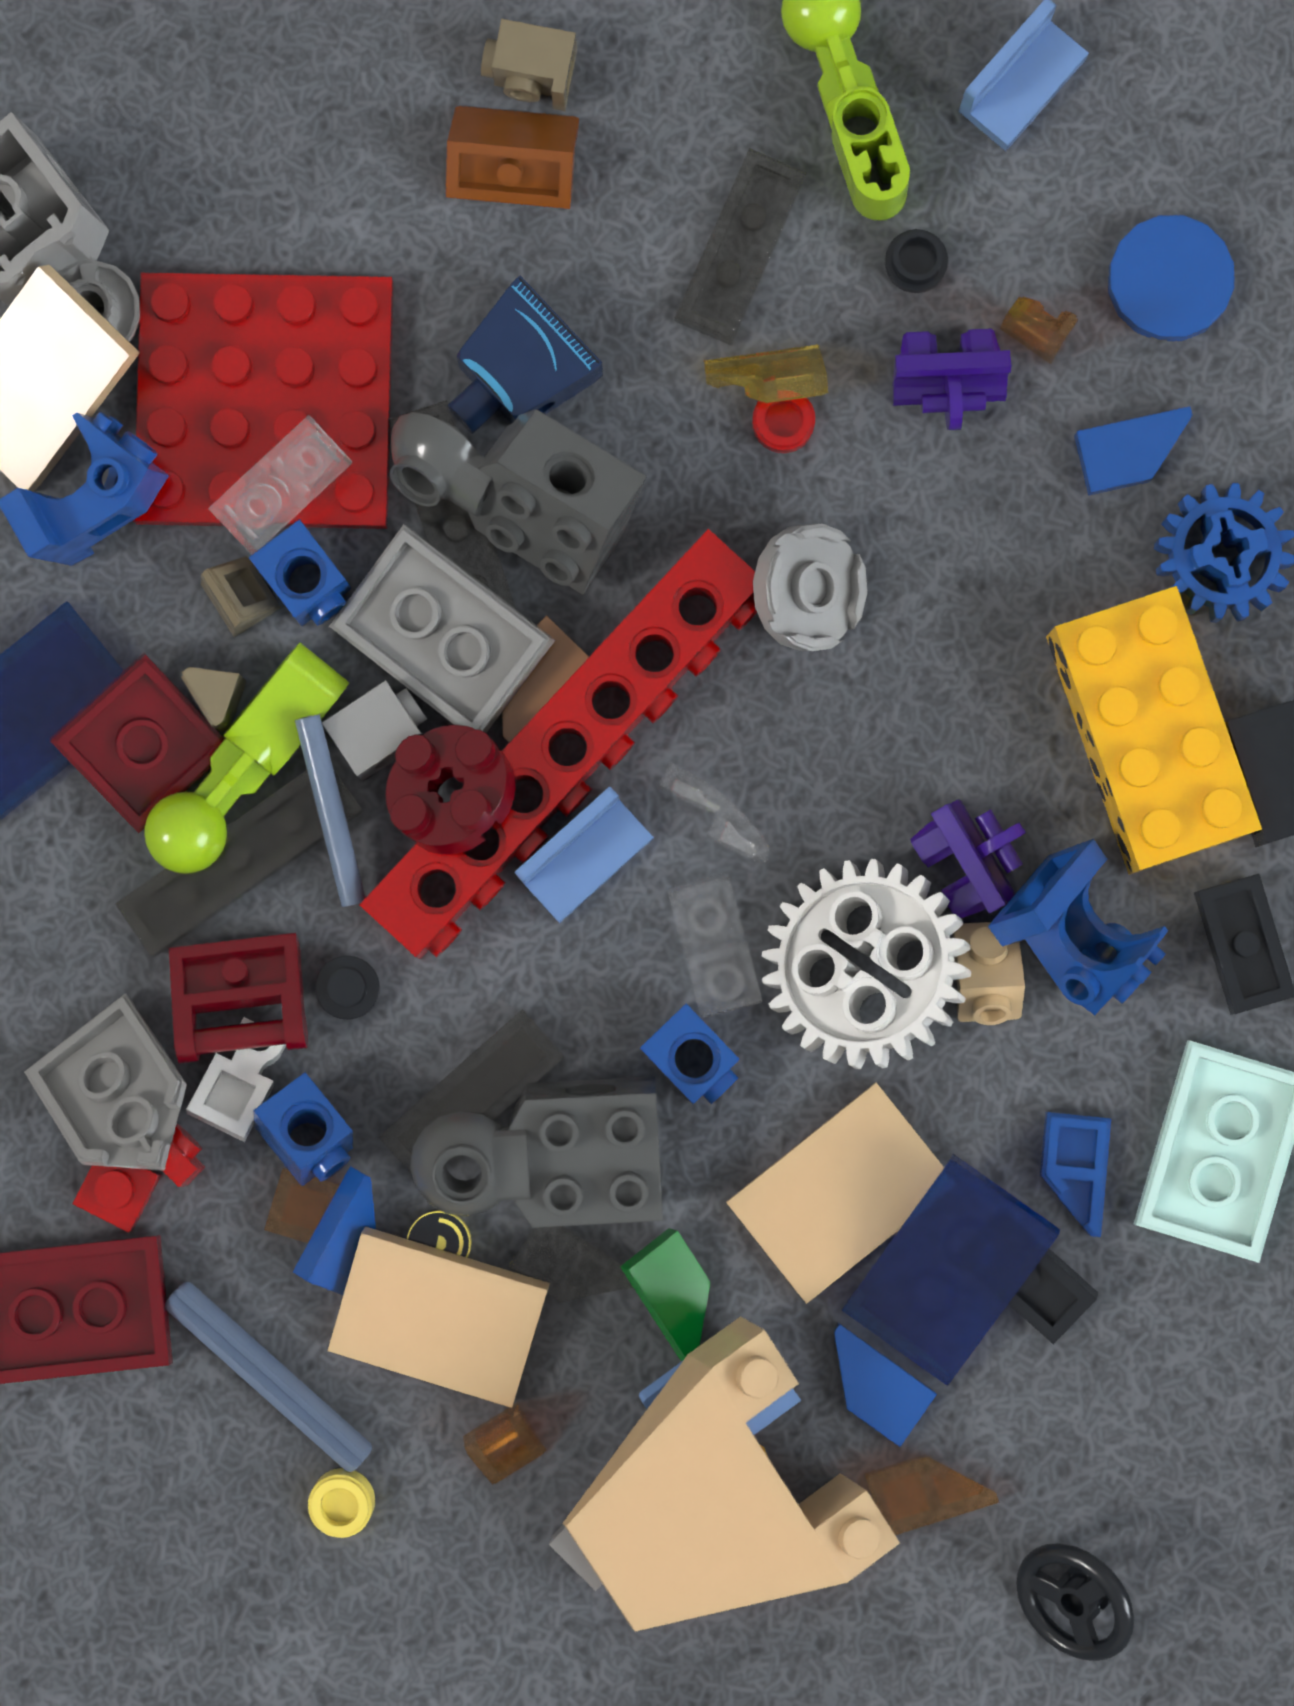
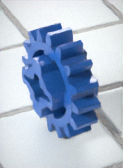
[1154,483,1294,623]

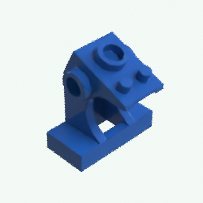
[0,412,169,566]
[988,839,1168,1016]

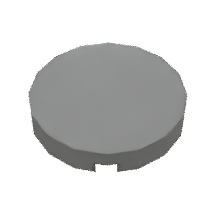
[753,524,867,651]

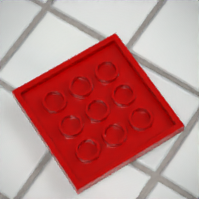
[133,273,394,529]

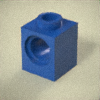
[249,519,352,626]
[640,1003,740,1104]
[253,1072,353,1186]

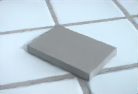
[329,524,555,733]

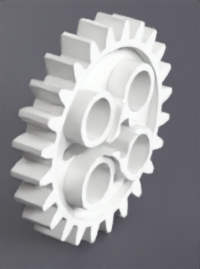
[762,859,971,1069]

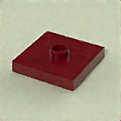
[50,653,225,834]

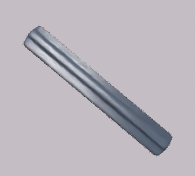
[165,1282,372,1472]

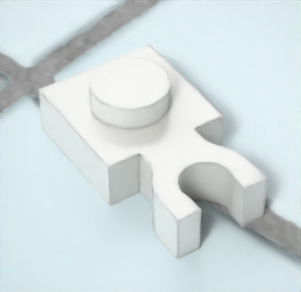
[186,1017,286,1142]

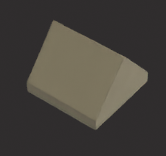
[201,555,281,637]
[181,667,246,732]

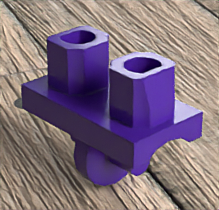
[892,329,1012,430]
[910,799,1026,918]

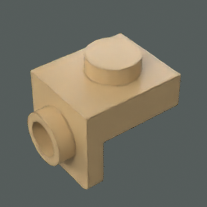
[952,922,1025,1025]

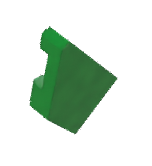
[620,1228,711,1362]

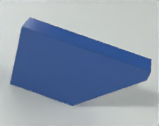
[1074,406,1193,496]
[293,1166,376,1295]

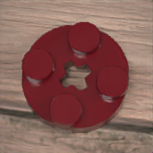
[386,725,515,854]

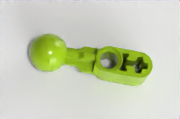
[781,0,910,221]
[144,642,350,874]

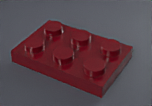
[0,1235,173,1384]

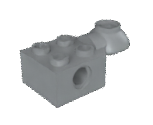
[0,112,140,342]

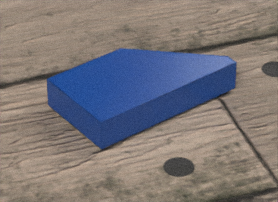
[1040,1112,1111,1237]
[833,1323,937,1447]

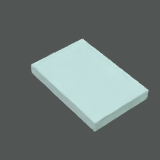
[1133,1040,1294,1263]

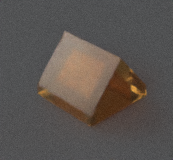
[463,1402,547,1485]

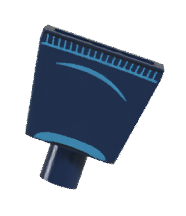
[447,276,603,434]

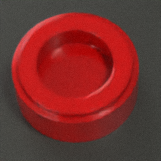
[752,388,816,453]

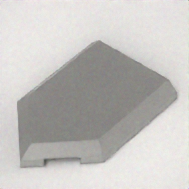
[24,993,187,1170]

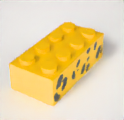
[1046,586,1262,875]

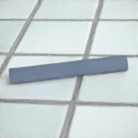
[295,714,366,907]

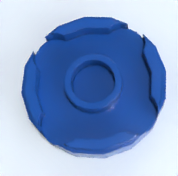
[1108,215,1234,341]

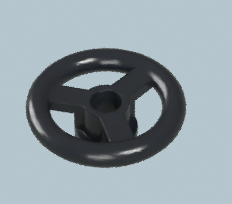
[1016,1543,1134,1661]

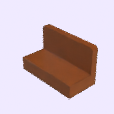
[446,106,579,209]

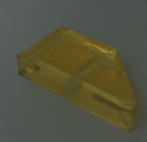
[704,344,829,403]

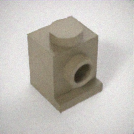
[481,19,577,111]

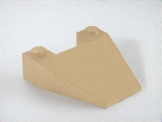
[563,1316,900,1632]

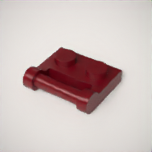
[169,933,308,1063]

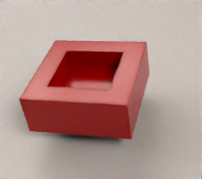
[162,1124,205,1187]
[72,1165,161,1233]

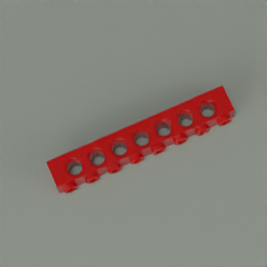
[359,529,757,959]

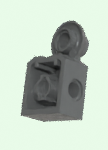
[390,409,647,595]
[410,1076,663,1228]

